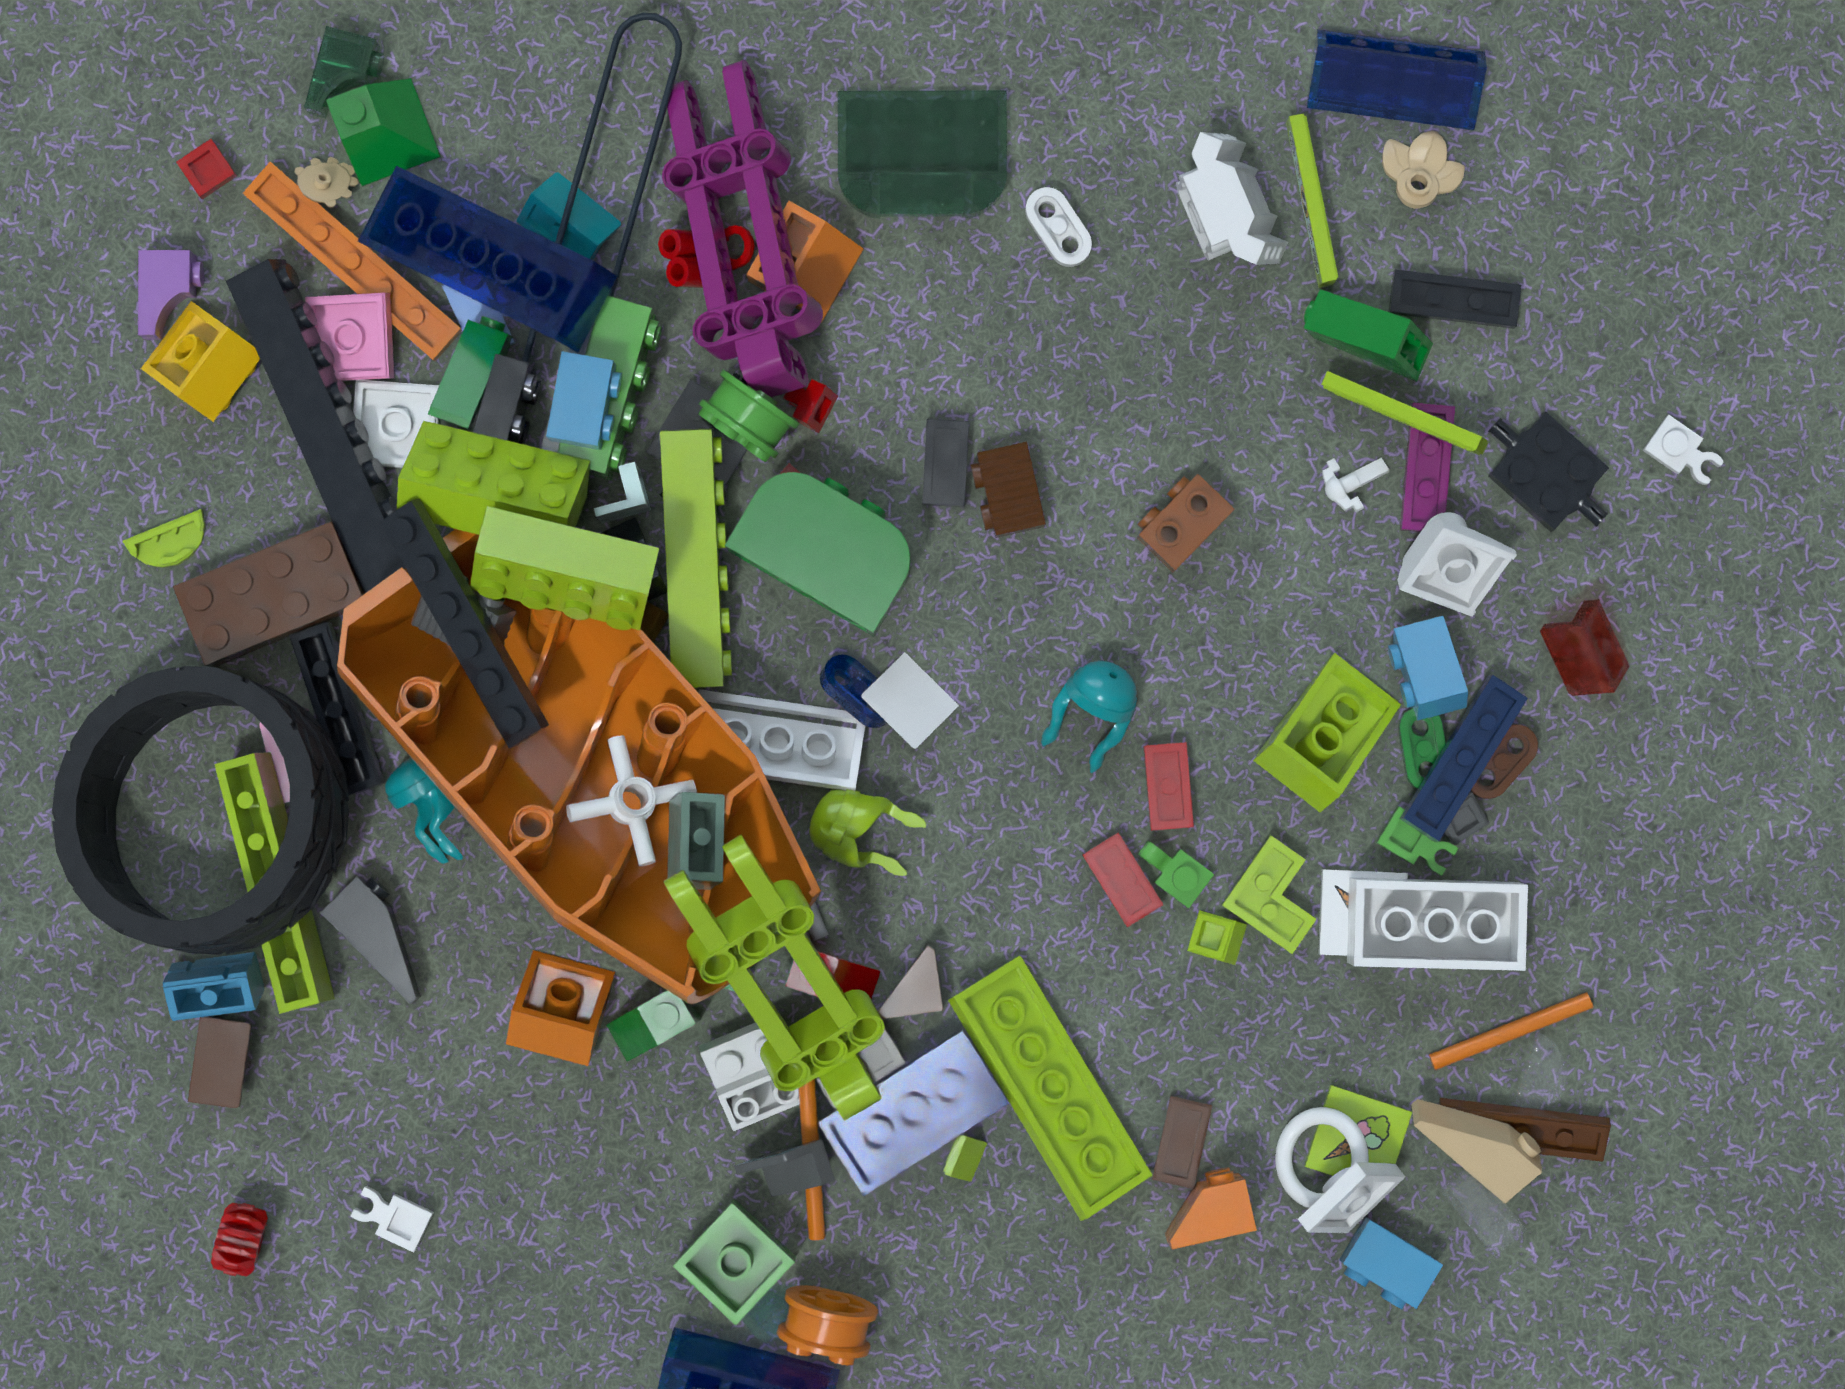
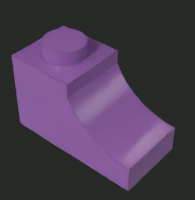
[138,250,204,340]

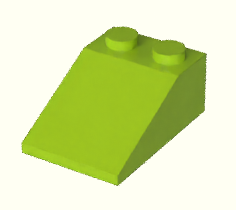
[1253,653,1401,812]

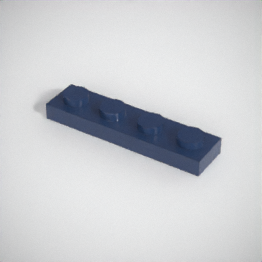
[1399,675,1528,842]

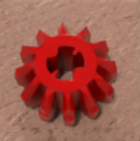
[211,1203,268,1277]

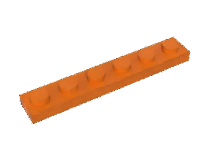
[243,162,462,361]

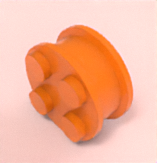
[777,1285,878,1366]

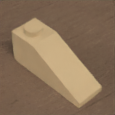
[1411,1099,1542,1204]

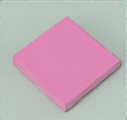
[305,293,394,381]

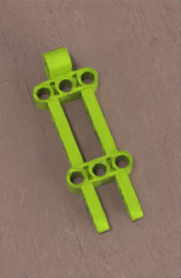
[664,835,885,1121]

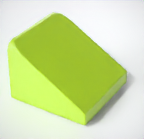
[1187,910,1247,965]
[943,1132,987,1182]

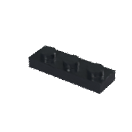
[1388,269,1521,329]

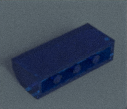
[1307,29,1487,130]

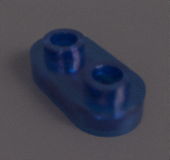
[820,654,887,728]

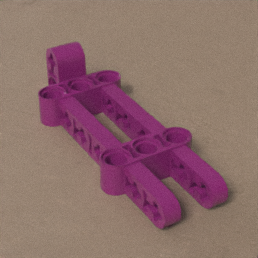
[662,59,823,398]

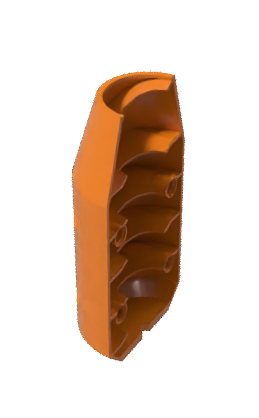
[337,529,821,1004]

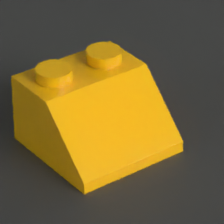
[141,301,260,422]

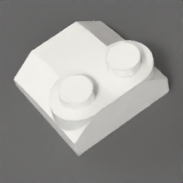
[1397,512,1517,617]

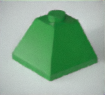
[326,78,441,187]

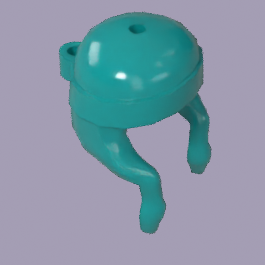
[1041,660,1137,773]
[385,757,463,864]

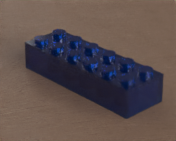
[357,166,617,353]

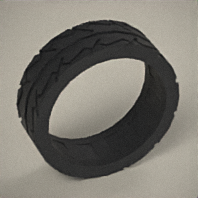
[52,666,350,955]

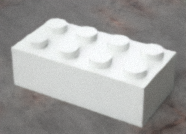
[1347,878,1528,971]

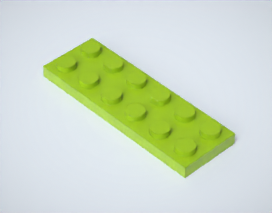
[948,956,1152,1221]

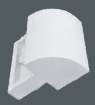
[698,1023,799,1132]

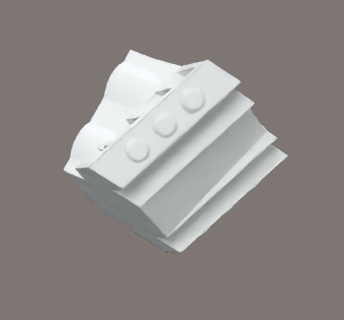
[1176,132,1288,265]

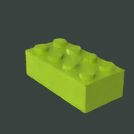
[397,420,590,535]
[470,506,659,630]

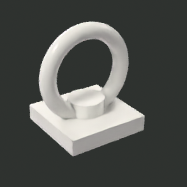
[1275,1107,1405,1233]

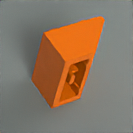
[746,201,864,323]

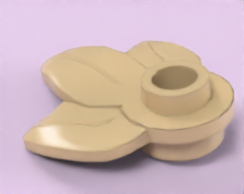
[1382,130,1465,209]

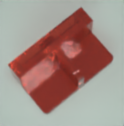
[1540,599,1630,696]

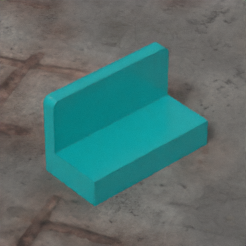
[516,172,621,273]

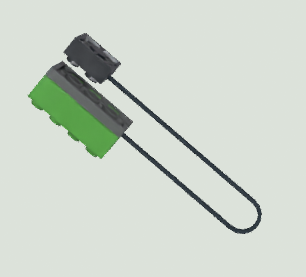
[473,12,682,481]

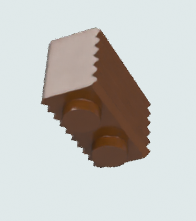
[970,441,1046,538]

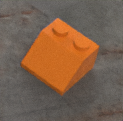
[506,950,615,1066]
[1165,1167,1257,1250]

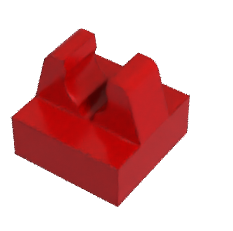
[783,379,838,433]

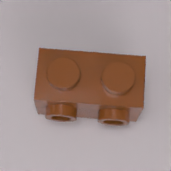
[1137,474,1235,573]

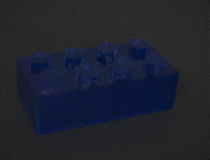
[817,1029,1009,1196]

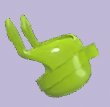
[809,789,927,876]

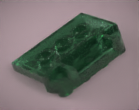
[837,90,1007,219]

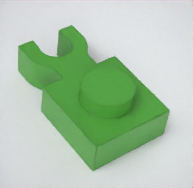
[1375,806,1459,876]

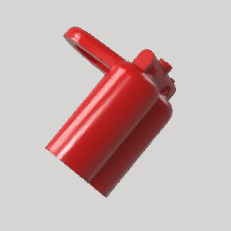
[658,225,755,288]

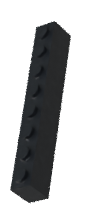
[226,259,405,592]

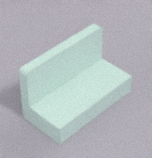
[594,462,651,523]

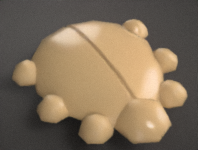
[294,157,359,208]

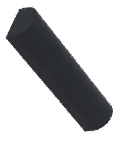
[289,622,386,796]

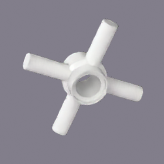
[566,735,697,866]

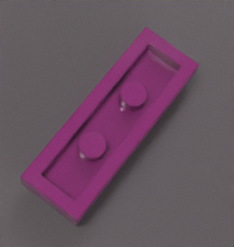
[1400,403,1455,532]

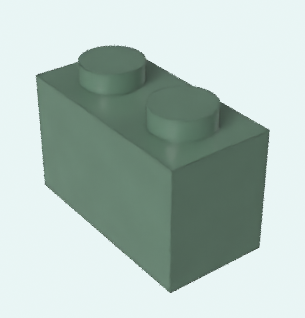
[667,792,725,890]

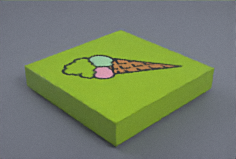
[1304,1085,1412,1176]

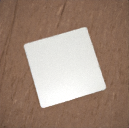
[861,652,959,749]

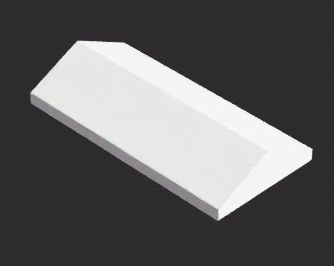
[699,689,867,791]

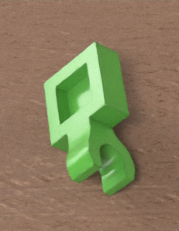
[1138,841,1214,908]

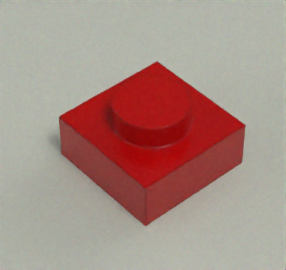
[176,139,237,200]

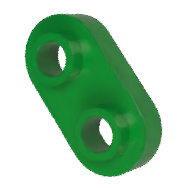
[1398,708,1446,789]

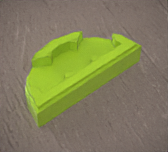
[122,509,206,568]

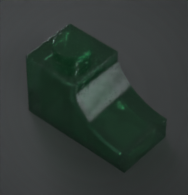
[304,26,385,119]

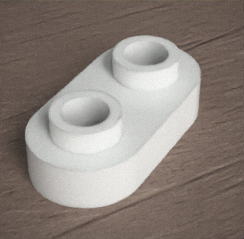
[1025,187,1092,267]

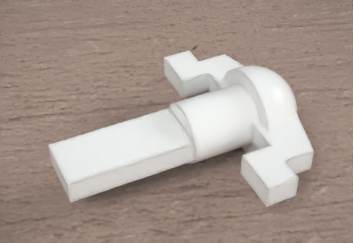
[1322,457,1389,512]

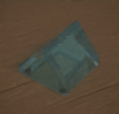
[741,1288,789,1346]

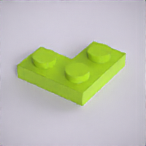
[1221,835,1317,954]

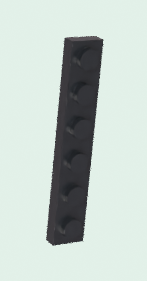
[380,498,549,749]

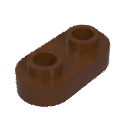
[1471,724,1538,799]

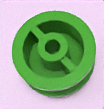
[698,369,800,463]

